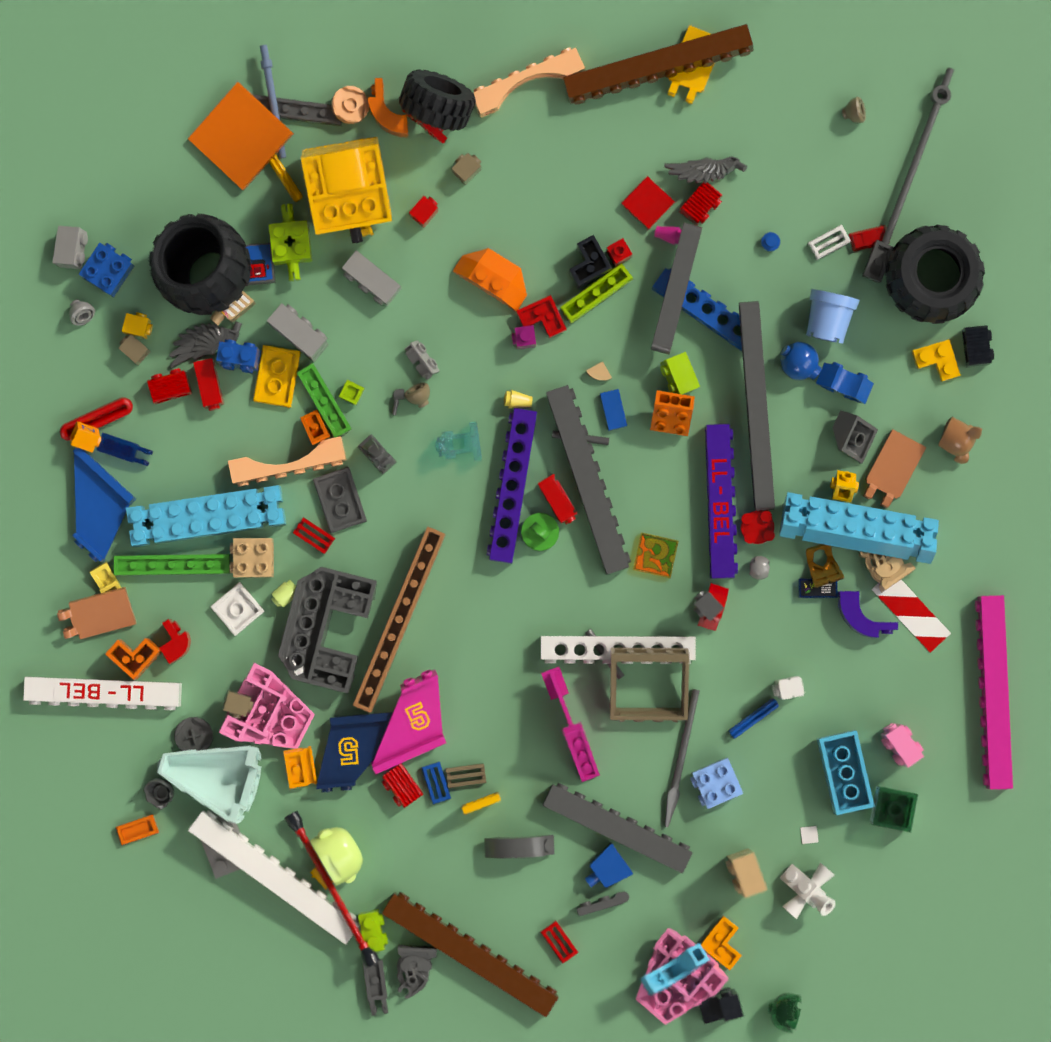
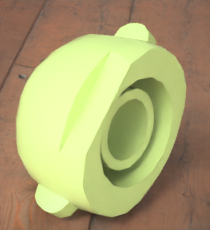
[310,827,363,886]

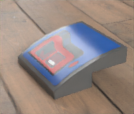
[246,243,275,285]

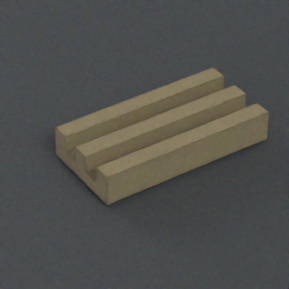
[446,763,486,788]

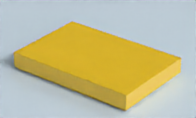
[253,345,301,408]

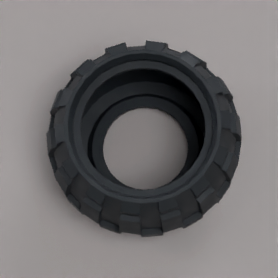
[149,213,251,315]
[884,224,985,324]

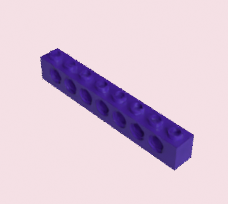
[486,408,537,564]

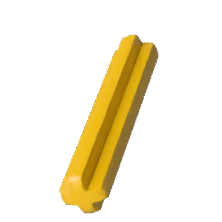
[269,155,303,202]

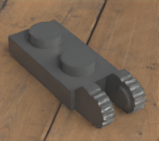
[577,891,630,916]
[363,959,388,1016]

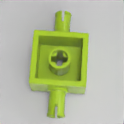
[269,204,313,281]

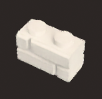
[772,676,804,700]

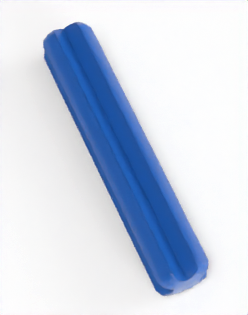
[729,698,779,739]

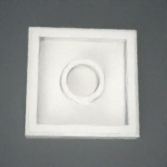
[211,582,265,636]

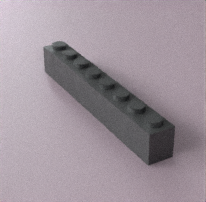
[543,782,693,874]

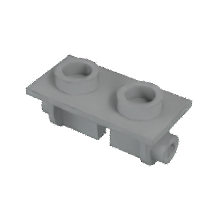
[405,341,440,380]

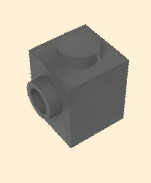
[693,590,724,621]

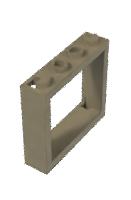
[610,648,689,722]

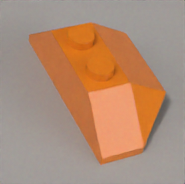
[452,248,527,311]

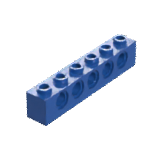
[652,268,742,351]

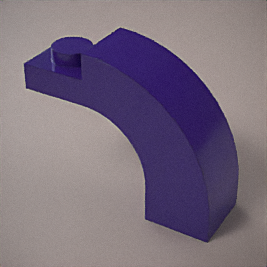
[838,591,898,638]

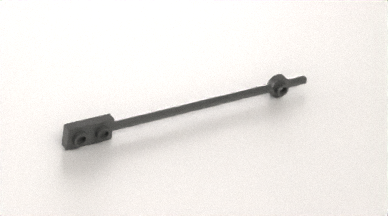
[862,68,954,283]

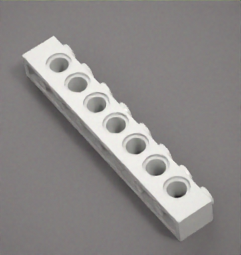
[541,636,696,664]

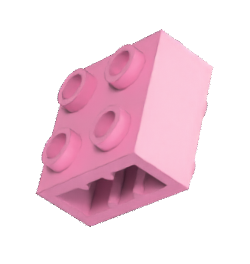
[880,723,924,768]

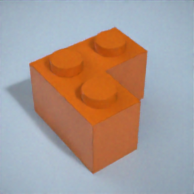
[105,638,162,680]

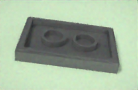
[313,467,367,533]

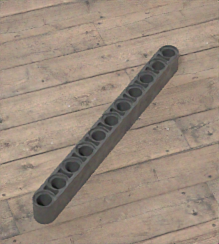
[739,301,775,511]

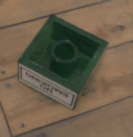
[869,786,918,832]

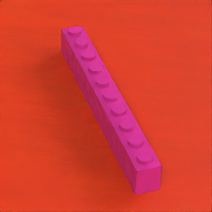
[975,595,1013,790]

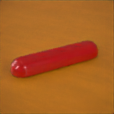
[60,397,133,441]

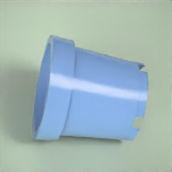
[806,289,860,344]

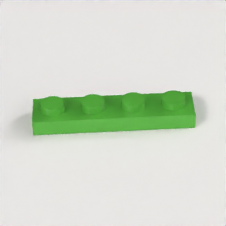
[297,363,352,437]

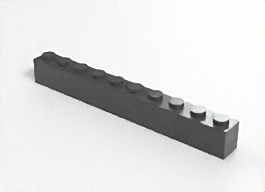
[546,385,631,575]

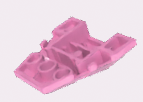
[219,663,315,749]
[635,928,729,1025]

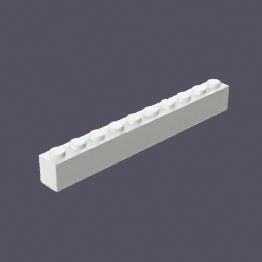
[188,810,360,944]

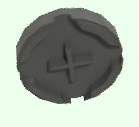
[174,717,213,751]

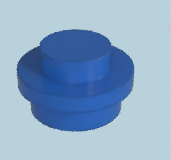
[761,232,780,251]

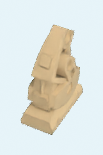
[859,551,916,593]

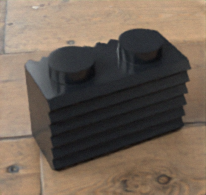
[962,325,994,367]

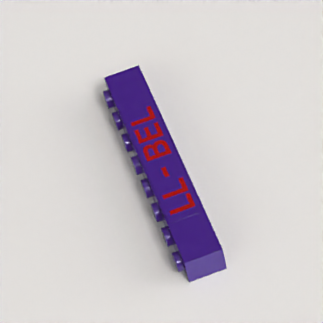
[705,424,738,579]

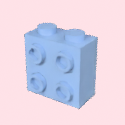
[690,757,743,809]

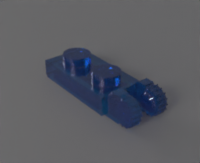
[96,432,153,466]

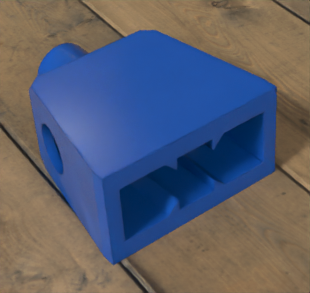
[585,843,633,888]

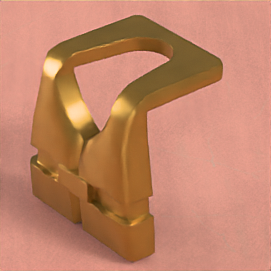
[806,544,844,587]

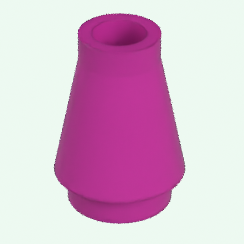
[654,226,682,245]

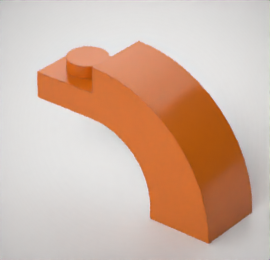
[368,78,408,137]

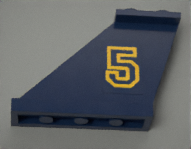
[316,712,393,792]

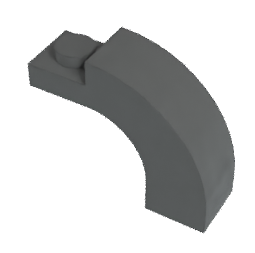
[484,835,555,858]

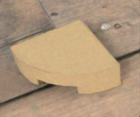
[586,361,612,381]

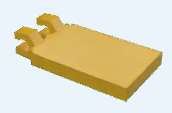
[667,25,715,104]

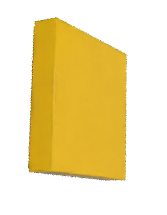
[462,792,501,814]

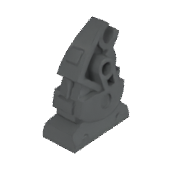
[358,434,397,475]
[397,944,437,999]

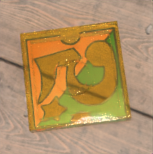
[633,532,679,578]

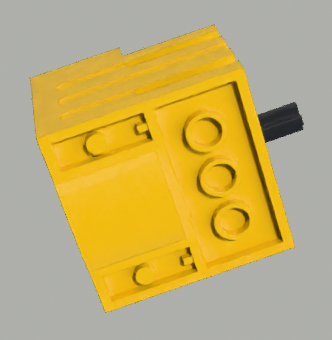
[301,137,392,244]

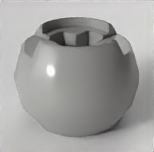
[749,556,770,580]

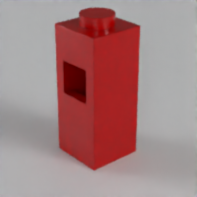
[193,358,224,411]

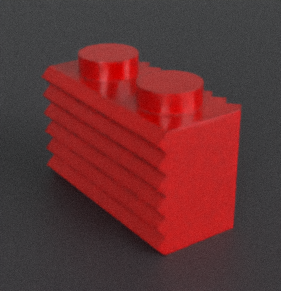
[679,182,722,226]
[147,368,192,404]
[381,763,423,808]

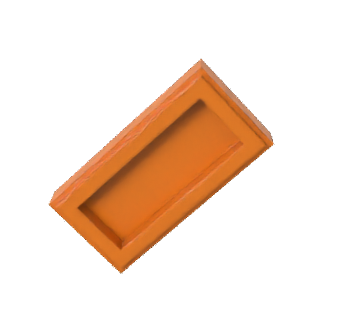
[116,814,159,845]

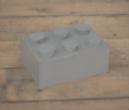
[267,303,329,362]

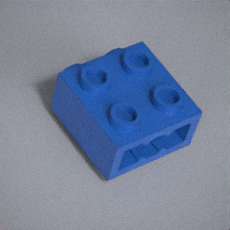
[79,242,134,298]
[216,339,261,374]

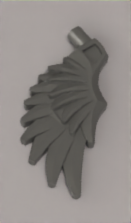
[664,156,747,183]
[169,321,242,368]

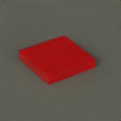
[621,176,675,230]

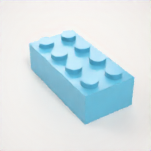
[816,730,875,815]

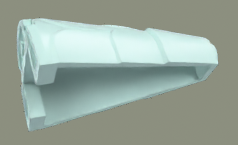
[157,746,261,824]

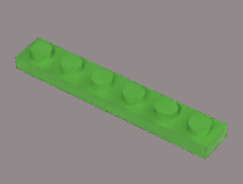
[114,554,230,575]

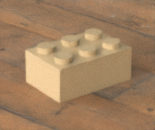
[725,848,767,898]

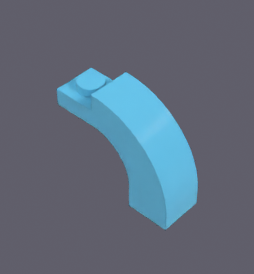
[640,943,710,996]

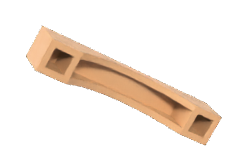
[473,48,585,118]
[228,436,347,487]

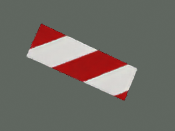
[872,580,951,653]

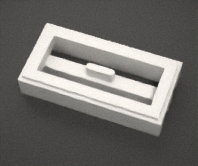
[808,225,851,260]

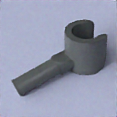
[391,389,405,415]

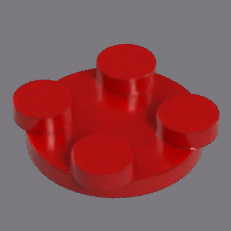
[741,511,775,544]

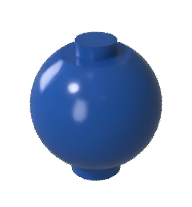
[781,342,822,380]

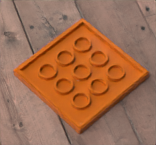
[188,82,294,190]

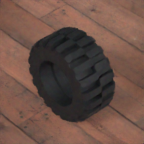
[399,69,476,131]

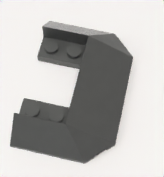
[278,567,377,693]

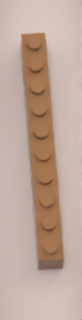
[353,526,446,713]

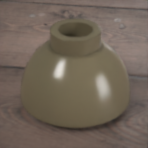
[842,97,866,123]
[404,382,430,408]

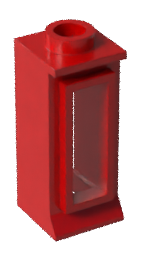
[538,474,578,525]

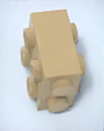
[230,538,274,578]

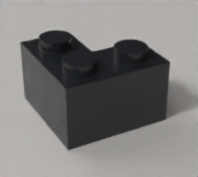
[569,235,612,289]
[699,987,744,1024]

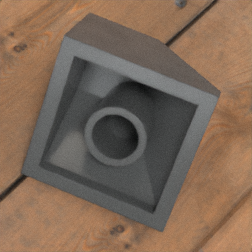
[833,410,878,464]

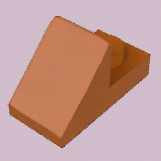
[300,410,330,445]

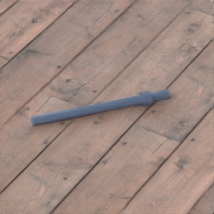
[260,45,286,159]

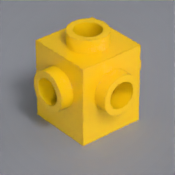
[830,470,859,503]

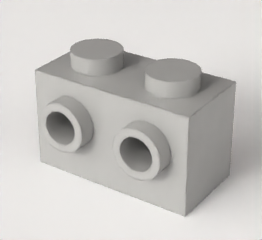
[52,226,88,269]

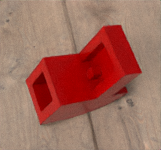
[697,583,729,631]
[159,619,191,664]

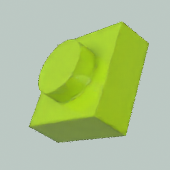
[339,380,365,406]

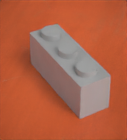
[342,250,402,306]

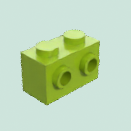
[660,352,700,395]
[358,909,388,952]

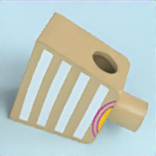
[210,291,256,325]

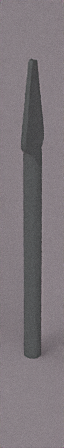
[665,689,700,827]

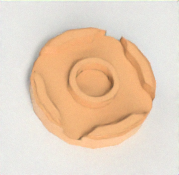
[331,86,369,124]

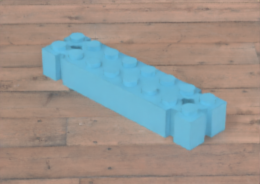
[126,485,286,547]
[779,492,939,564]

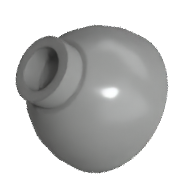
[69,300,95,325]

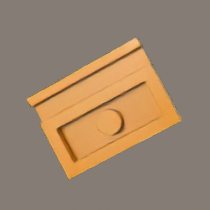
[283,746,317,789]

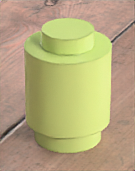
[271,580,296,607]

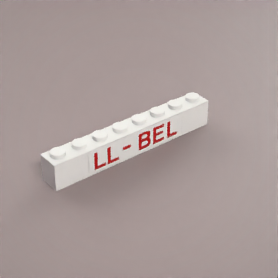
[24,677,182,710]

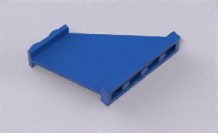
[72,447,136,562]

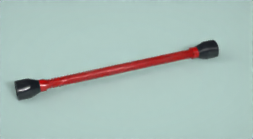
[284,811,380,968]

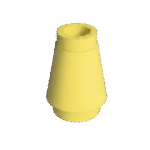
[504,390,533,408]

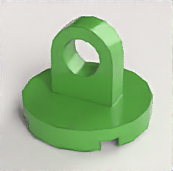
[521,513,559,551]

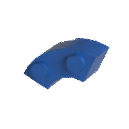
[816,362,874,404]

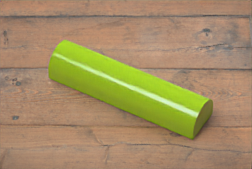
[560,263,633,324]

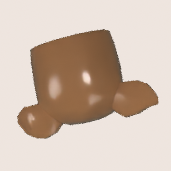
[938,417,982,464]

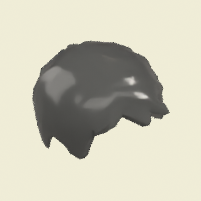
[144,777,174,810]

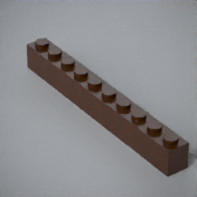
[563,24,754,105]
[382,892,559,1018]

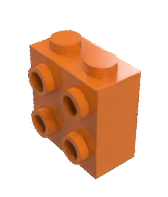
[650,390,695,436]

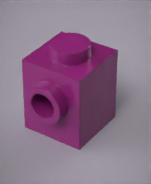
[511,325,536,350]

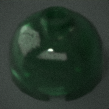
[768,993,802,1033]

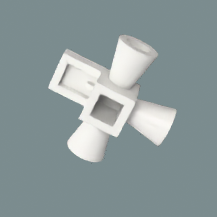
[780,862,835,919]

